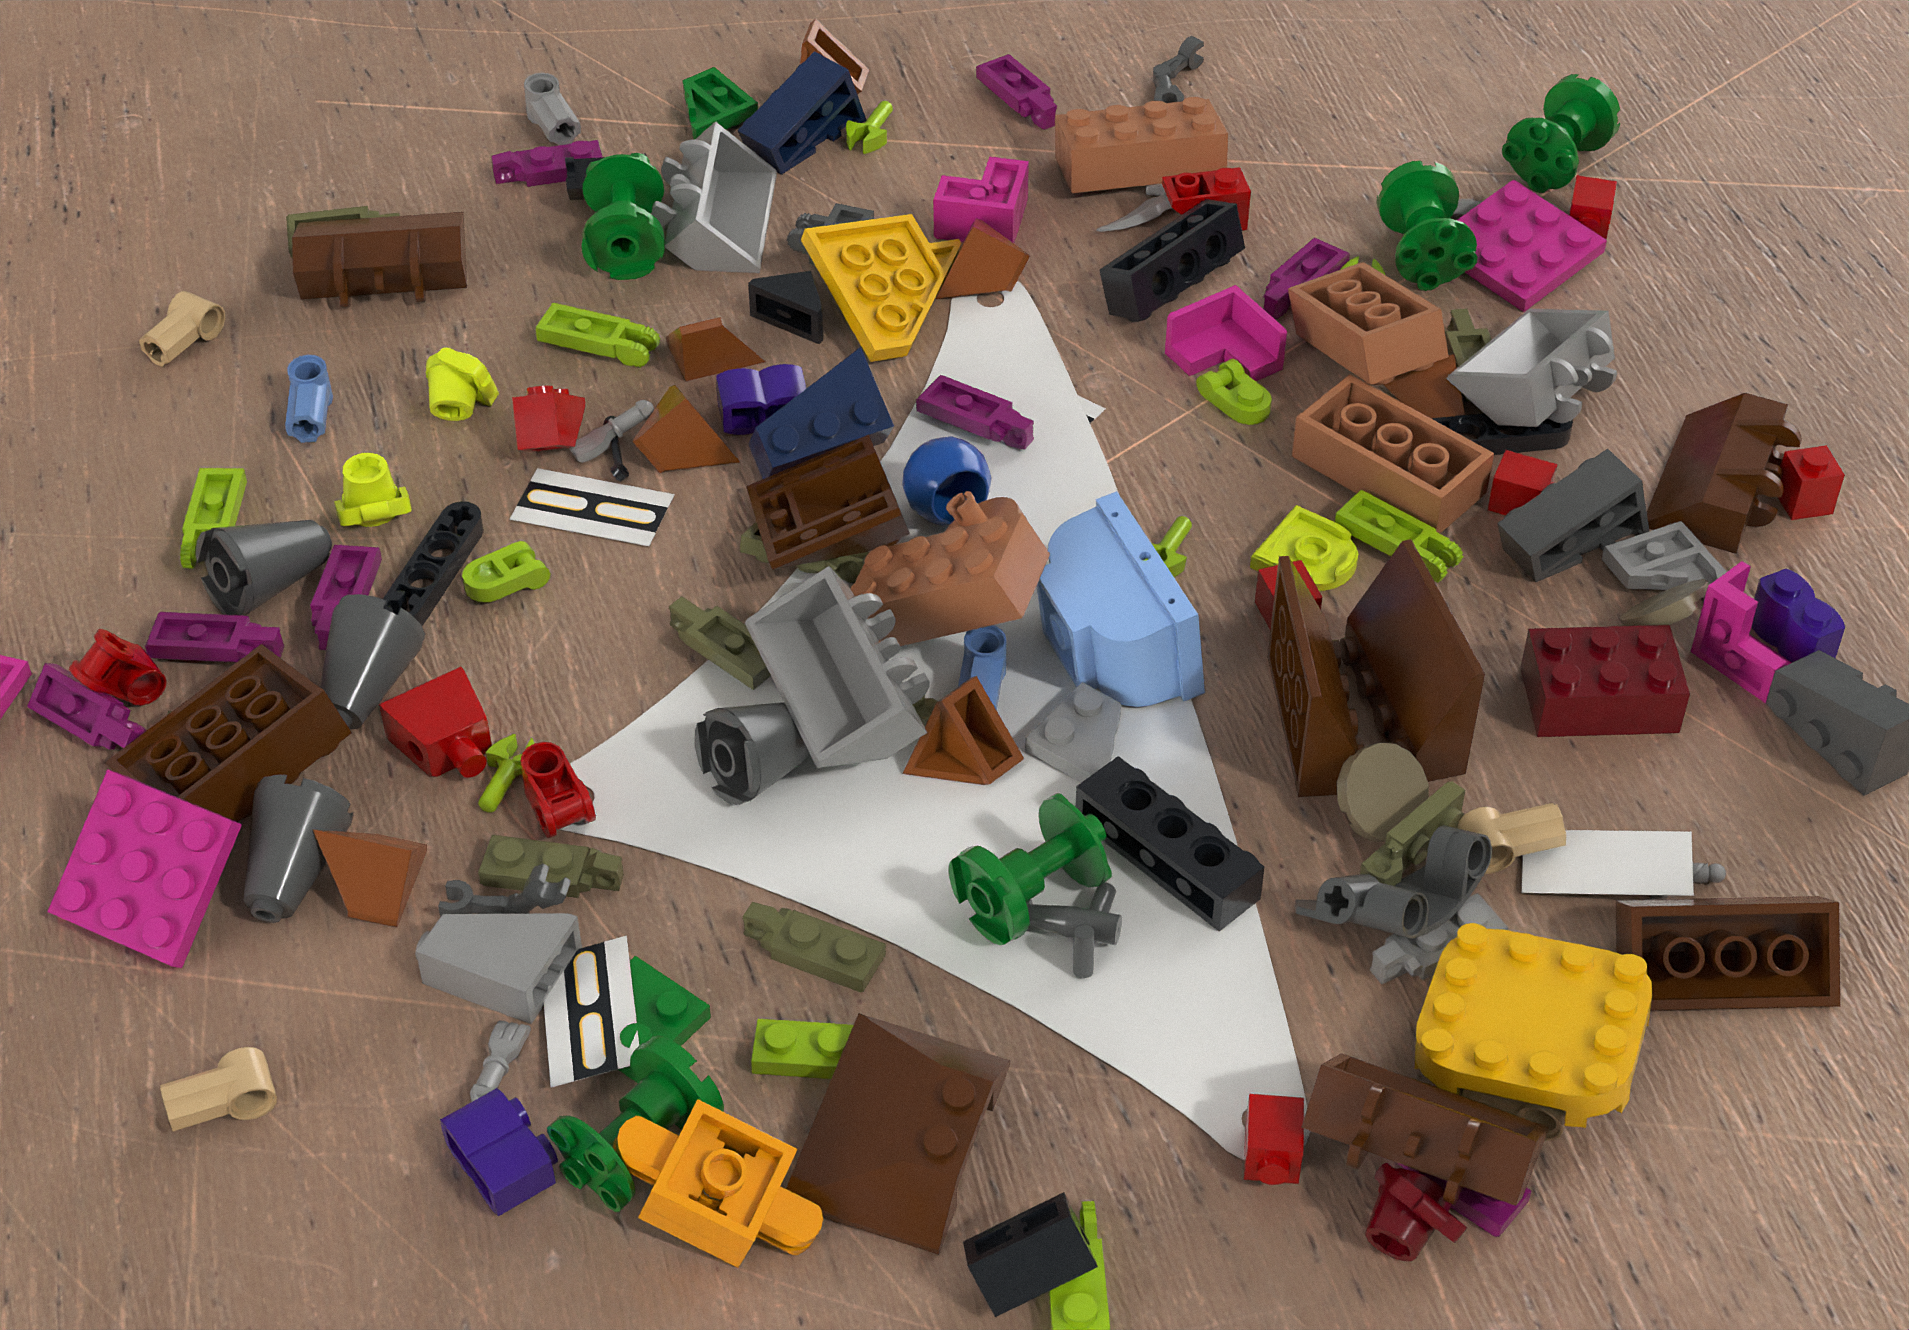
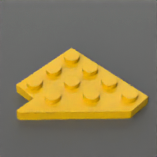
[801,214,962,362]

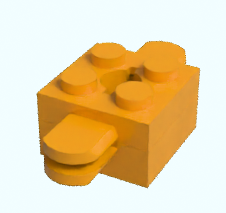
[612,1099,823,1268]

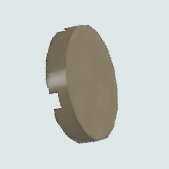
[1619,579,1709,626]
[1337,743,1429,842]

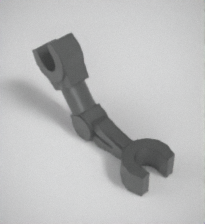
[1153,36,1204,103]
[438,864,571,917]

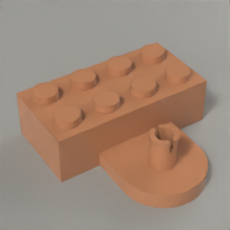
[850,491,1050,646]

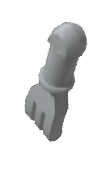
[569,400,654,463]
[470,1020,531,1102]

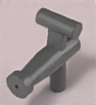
[1026,882,1122,978]

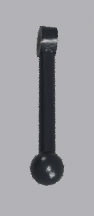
[603,416,629,482]

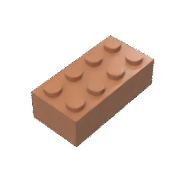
[1055,97,1228,193]
[1288,262,1449,385]
[1292,374,1494,533]

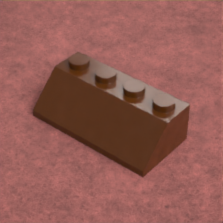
[1616,896,1840,1011]

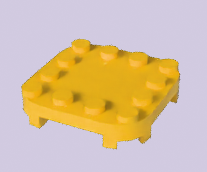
[1414,923,1652,1128]

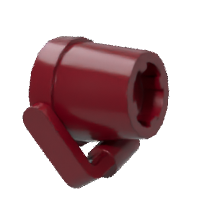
[1365,1163,1467,1261]

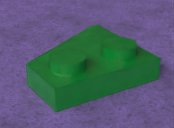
[682,67,758,139]
[617,956,711,1083]

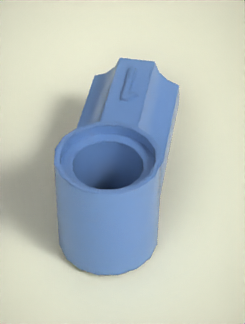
[285,355,333,443]
[958,625,1006,710]

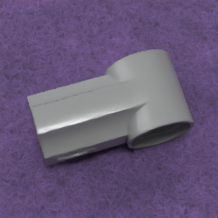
[524,72,581,145]

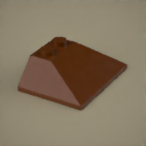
[746,434,910,570]
[786,1013,1010,1255]

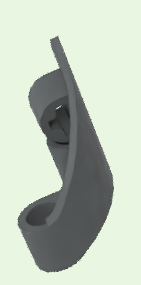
[1295,825,1492,938]

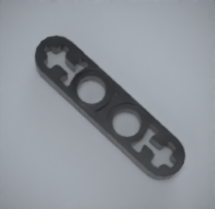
[1431,413,1573,455]
[383,501,484,626]

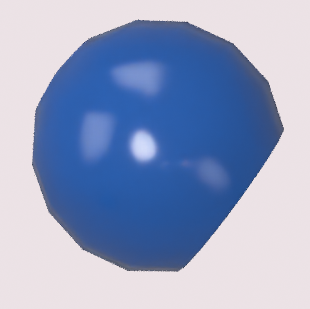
[902,436,992,526]

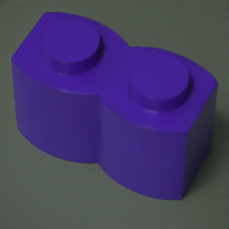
[716,364,806,435]
[1751,568,1845,663]
[440,1088,558,1216]

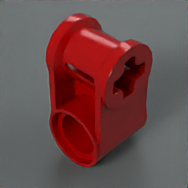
[69,629,167,706]
[520,742,596,839]

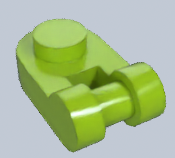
[1196,359,1272,425]
[462,541,551,602]

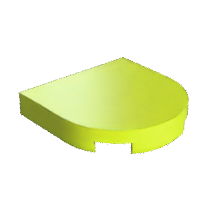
[1250,505,1359,591]

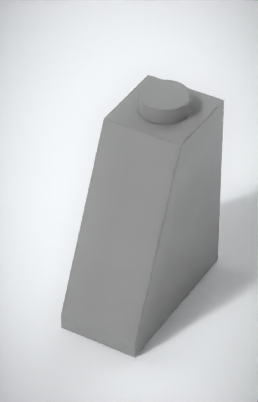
[415,913,582,1024]

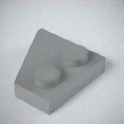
[1602,521,1727,590]
[1025,682,1121,783]

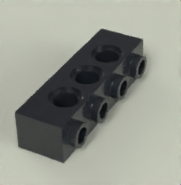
[1099,199,1245,322]
[1075,756,1265,932]

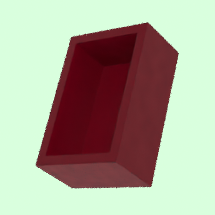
[1520,625,1690,737]

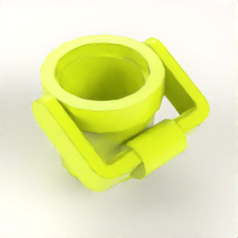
[426,347,499,421]
[334,453,412,527]

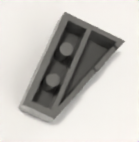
[1497,449,1649,582]
[1766,650,1909,796]

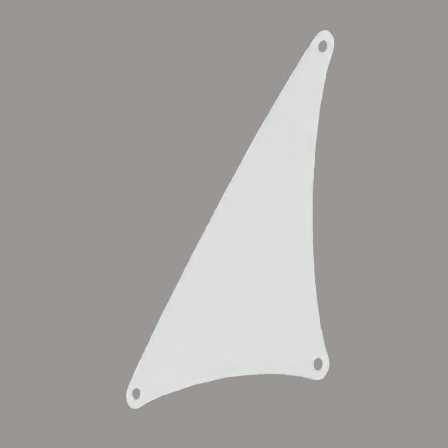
[560,281,1310,1160]

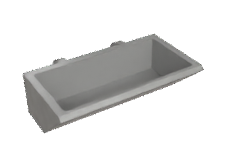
[652,121,777,273]
[1446,309,1617,427]
[745,566,930,768]

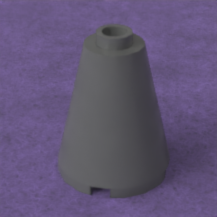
[196,520,332,616]
[320,594,426,729]
[695,702,811,805]
[244,775,354,923]

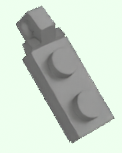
[1370,893,1508,984]

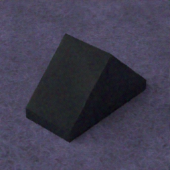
[748,271,824,344]

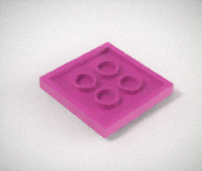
[1457,179,1607,312]
[47,769,242,968]

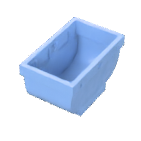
[1036,491,1205,707]

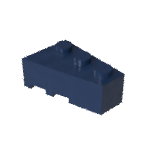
[737,51,867,175]
[748,347,894,479]

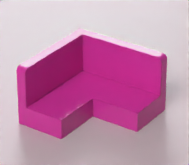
[933,156,1029,243]
[1165,285,1287,381]
[1691,561,1792,703]

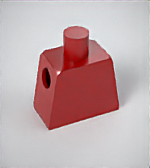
[379,667,492,778]

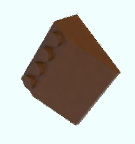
[1339,539,1485,782]
[1267,556,1365,797]
[105,644,352,822]

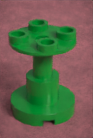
[1502,74,1620,193]
[581,153,665,280]
[1376,161,1478,291]
[948,793,1112,945]
[547,1036,724,1212]

